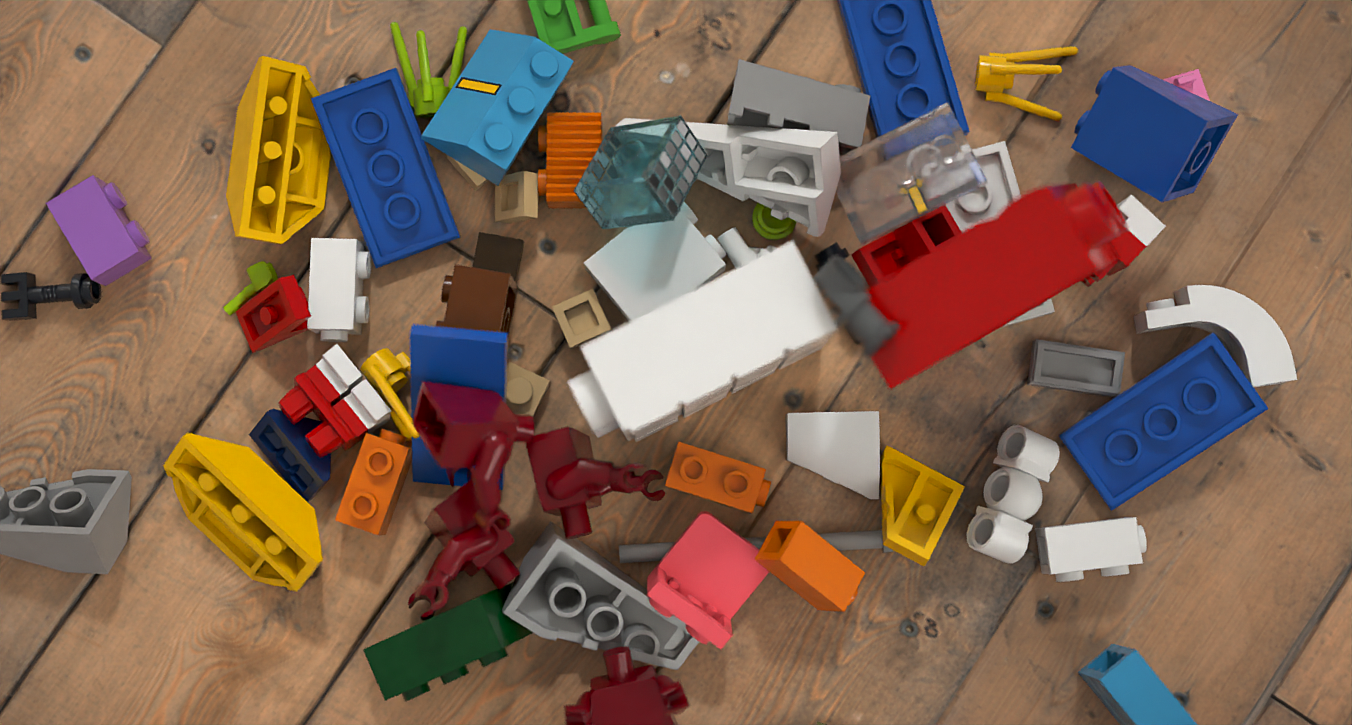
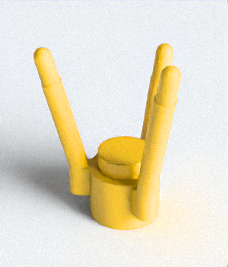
[975,46,1078,121]
[360,348,419,441]

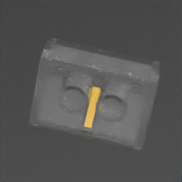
[836,102,988,246]

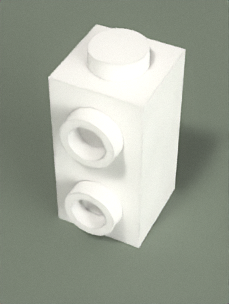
[307,238,371,342]
[1035,517,1147,582]

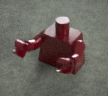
[412,382,535,533]
[525,426,665,539]
[408,480,521,621]
[564,646,690,725]

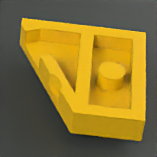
[880,445,965,567]

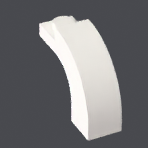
[1133,285,1297,388]

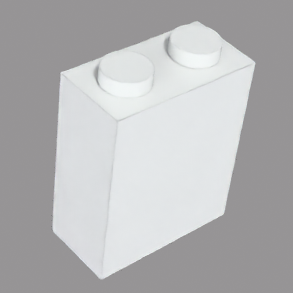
[584,196,727,322]

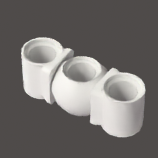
[966,424,1060,564]

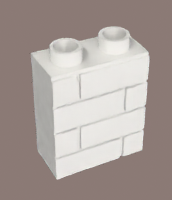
[568,241,838,442]

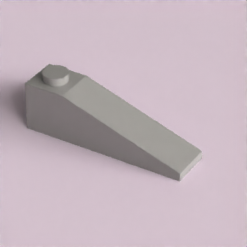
[0,469,132,574]
[502,521,699,670]

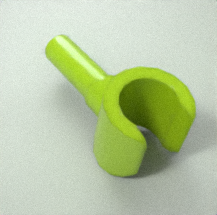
[223,261,278,315]

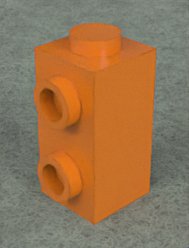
[335,428,412,535]
[665,441,771,514]
[754,521,865,612]

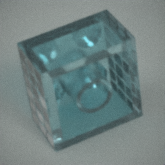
[574,115,708,230]

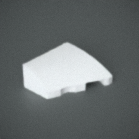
[785,411,880,500]

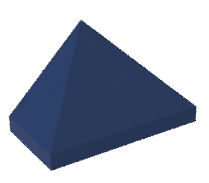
[249,409,331,502]

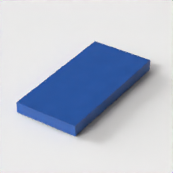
[837,0,970,158]
[311,68,461,268]
[410,324,508,490]
[1059,332,1269,511]

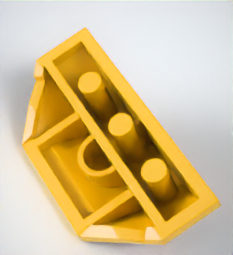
[226,56,331,245]
[163,433,323,592]

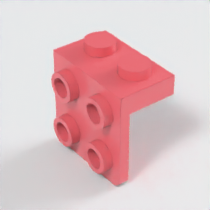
[647,511,769,649]

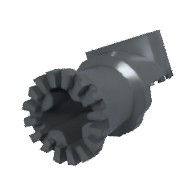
[814,256,901,358]

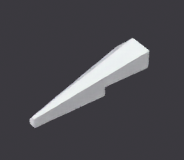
[615,118,841,237]

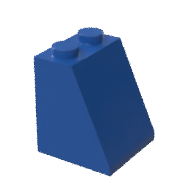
[1071,65,1238,203]

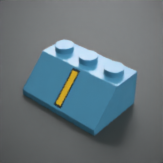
[421,29,574,186]

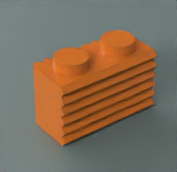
[538,112,603,209]

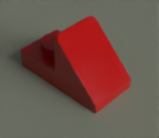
[235,275,311,353]

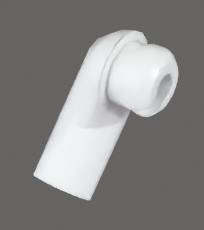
[717,227,777,269]

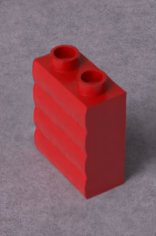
[865,181,1129,390]

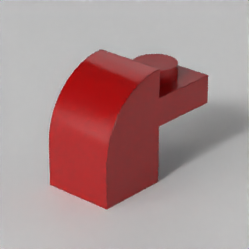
[851,201,961,287]

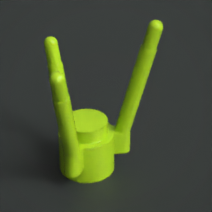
[390,22,467,118]

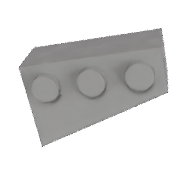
[727,59,870,157]

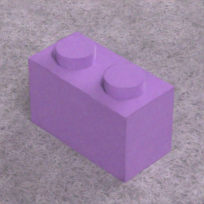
[46,175,152,286]

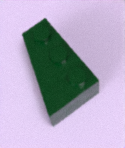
[363,582,533,702]

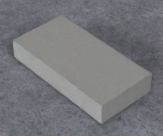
[1027,339,1125,398]

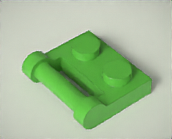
[527,0,621,54]

